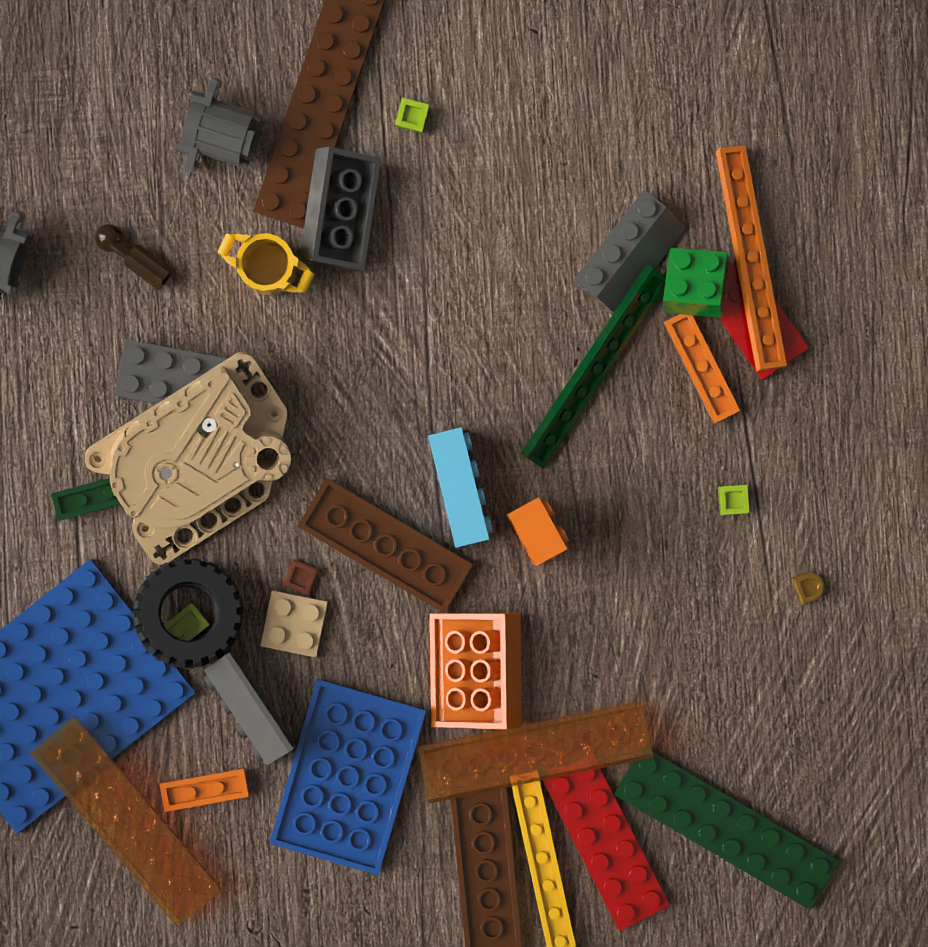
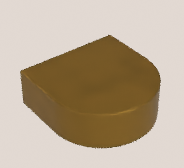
[791,572,824,605]

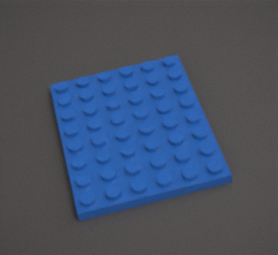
[0,559,196,834]

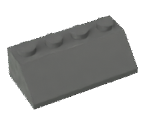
[573,190,686,314]
[203,650,297,765]

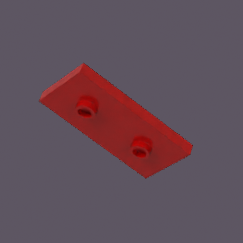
[719,261,809,380]

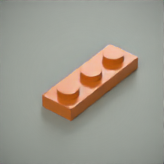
[160,768,250,812]

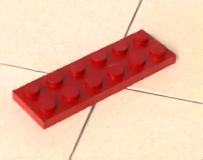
[541,752,670,931]

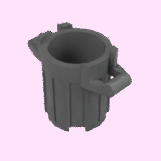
[176,78,263,173]
[0,210,34,300]

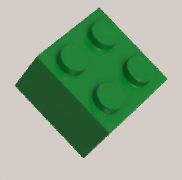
[663,248,729,318]

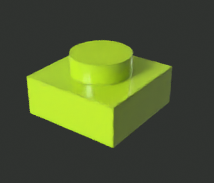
[395,98,430,134]
[718,485,750,515]

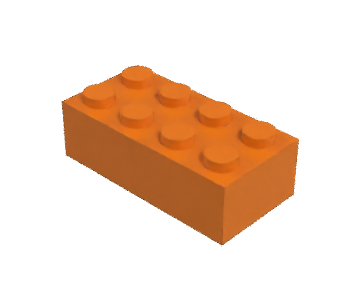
[506,497,569,566]

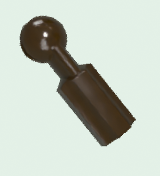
[95,224,173,290]

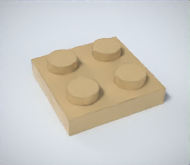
[261,590,328,657]

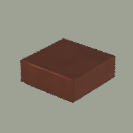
[282,559,320,596]

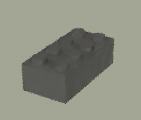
[299,147,381,271]
[114,339,240,404]

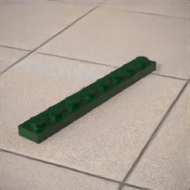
[520,264,666,469]

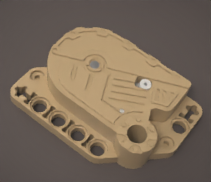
[85,352,291,564]

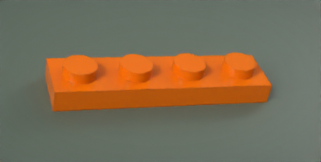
[663,314,740,424]

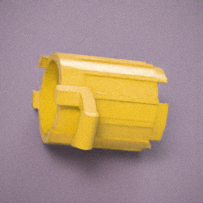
[217,233,315,297]

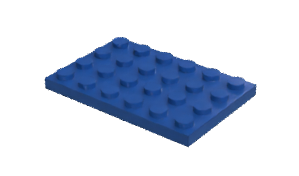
[269,678,426,875]

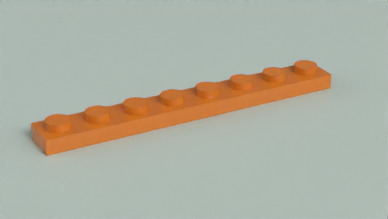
[715,145,787,372]

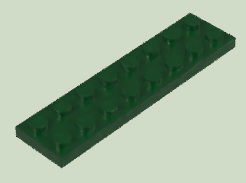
[613,745,839,910]

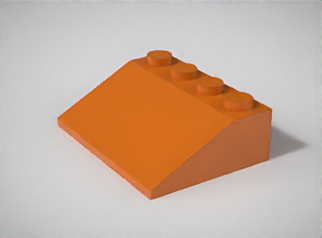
[430,613,522,729]

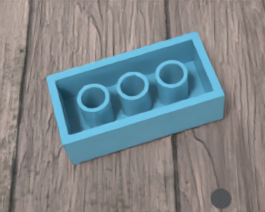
[428,427,493,548]

